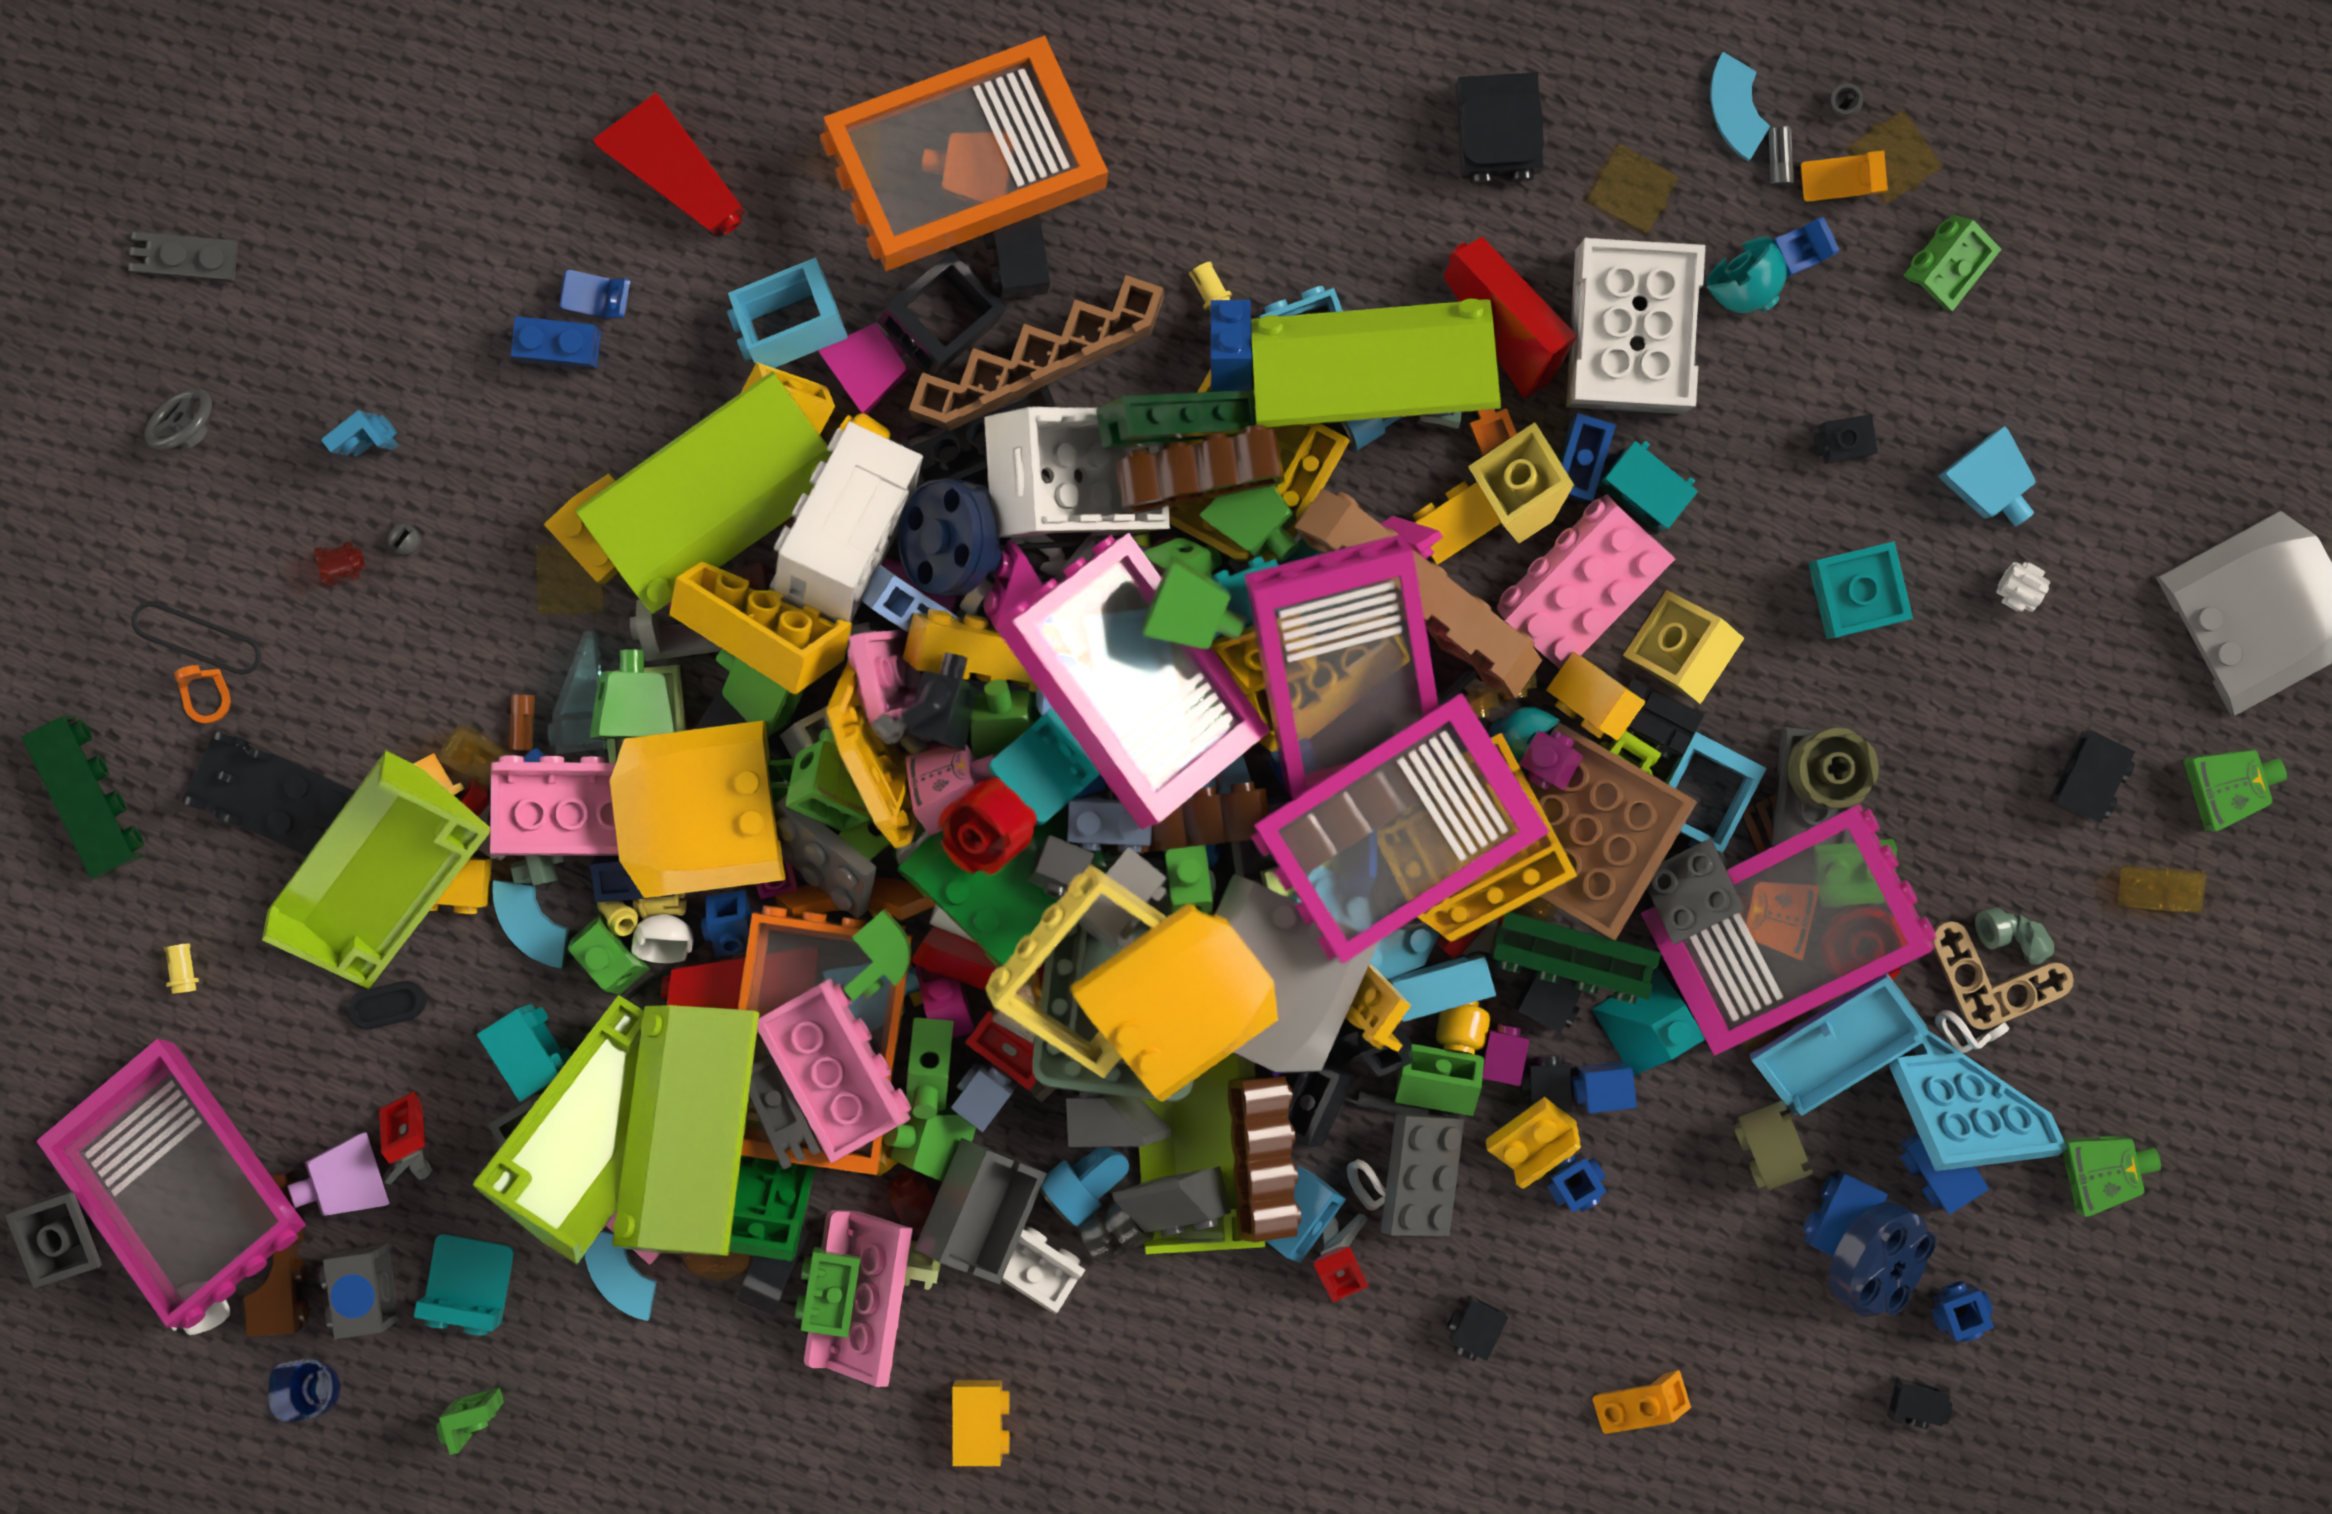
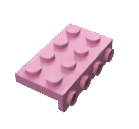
[1497,495,1675,669]
[848,630,918,725]
[490,756,619,856]
[757,978,911,1163]
[804,1210,913,1387]

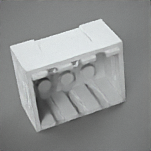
[1566,238,1705,414]
[984,407,1170,538]
[769,421,923,623]

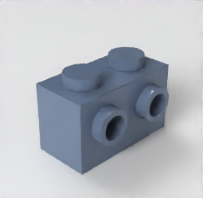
[1068,798,1152,852]
[951,1059,1018,1132]

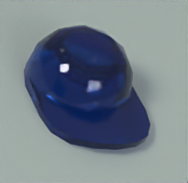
[268,1359,341,1422]

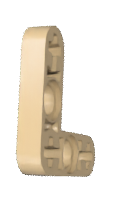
[1932,921,2074,1030]

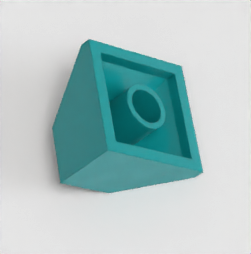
[1592,968,1705,1076]

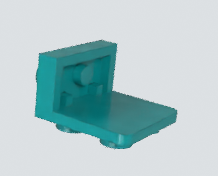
[988,707,1100,825]
[414,1234,514,1336]

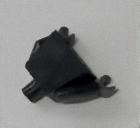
[871,652,976,754]

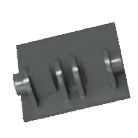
[1647,838,1745,945]

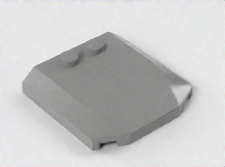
[2156,511,2332,716]
[1213,874,1379,1072]

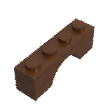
[237,1171,309,1336]

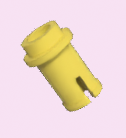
[1189,261,1232,312]
[633,893,687,920]
[597,901,638,936]
[164,943,199,994]

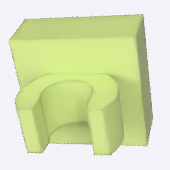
[904,1241,941,1290]

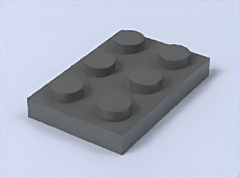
[774,794,877,919]
[1381,1114,1465,1236]

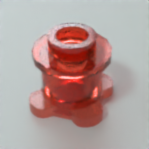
[314,541,365,586]

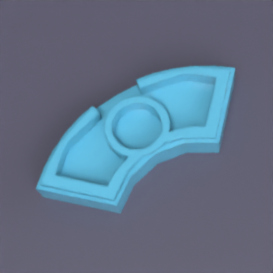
[1710,52,1770,162]
[493,879,569,969]
[585,1230,657,1321]

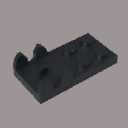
[181,727,355,856]

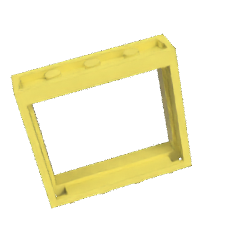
[985,864,1167,1078]

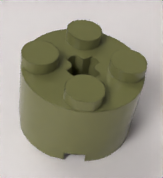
[1788,728,1879,809]
[1734,1100,1814,1191]

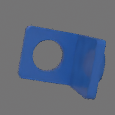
[559,270,630,319]

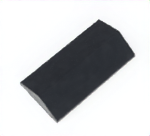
[897,385,1057,487]

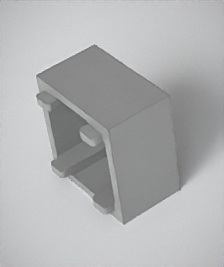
[1077,847,1166,953]

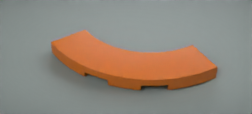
[775,877,935,920]

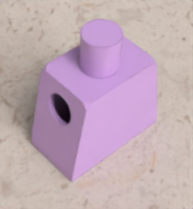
[287,1132,389,1216]

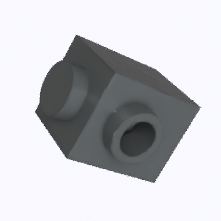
[1027,835,1094,900]

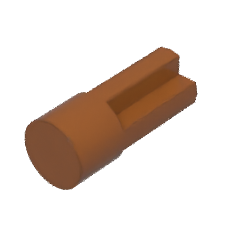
[509,694,535,750]

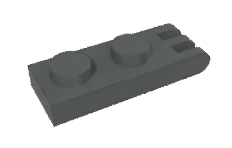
[128,232,238,281]
[749,1056,821,1169]

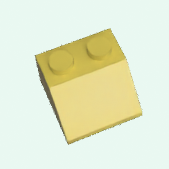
[1468,422,1574,543]
[1623,590,1744,704]

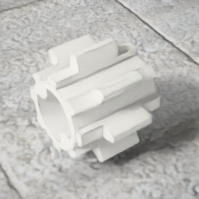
[1996,562,2050,612]

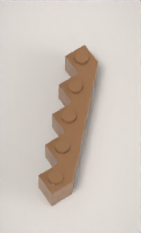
[909,275,1164,431]
[1295,489,1542,699]

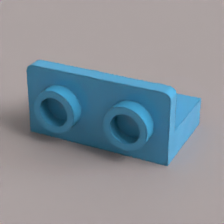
[321,410,399,457]

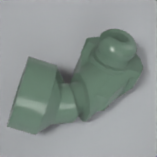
[1975,907,2054,965]

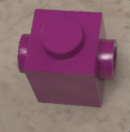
[1519,730,1583,791]

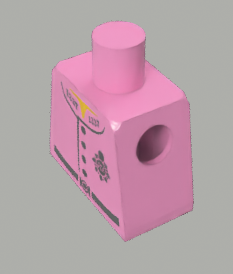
[905,744,997,836]

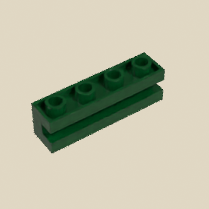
[1095,390,1257,449]
[21,716,144,879]
[1489,912,1661,1004]

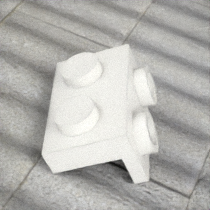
[1002,1227,1085,1315]

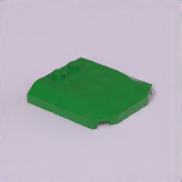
[897,807,1108,968]
[729,1115,816,1261]

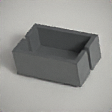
[914,1138,1047,1284]

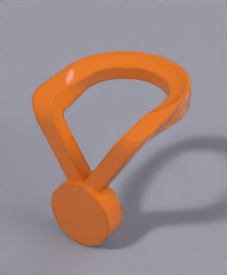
[174,665,231,724]

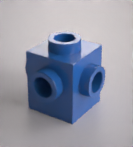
[701,890,757,957]
[1547,1152,1607,1212]
[1931,1281,1994,1342]

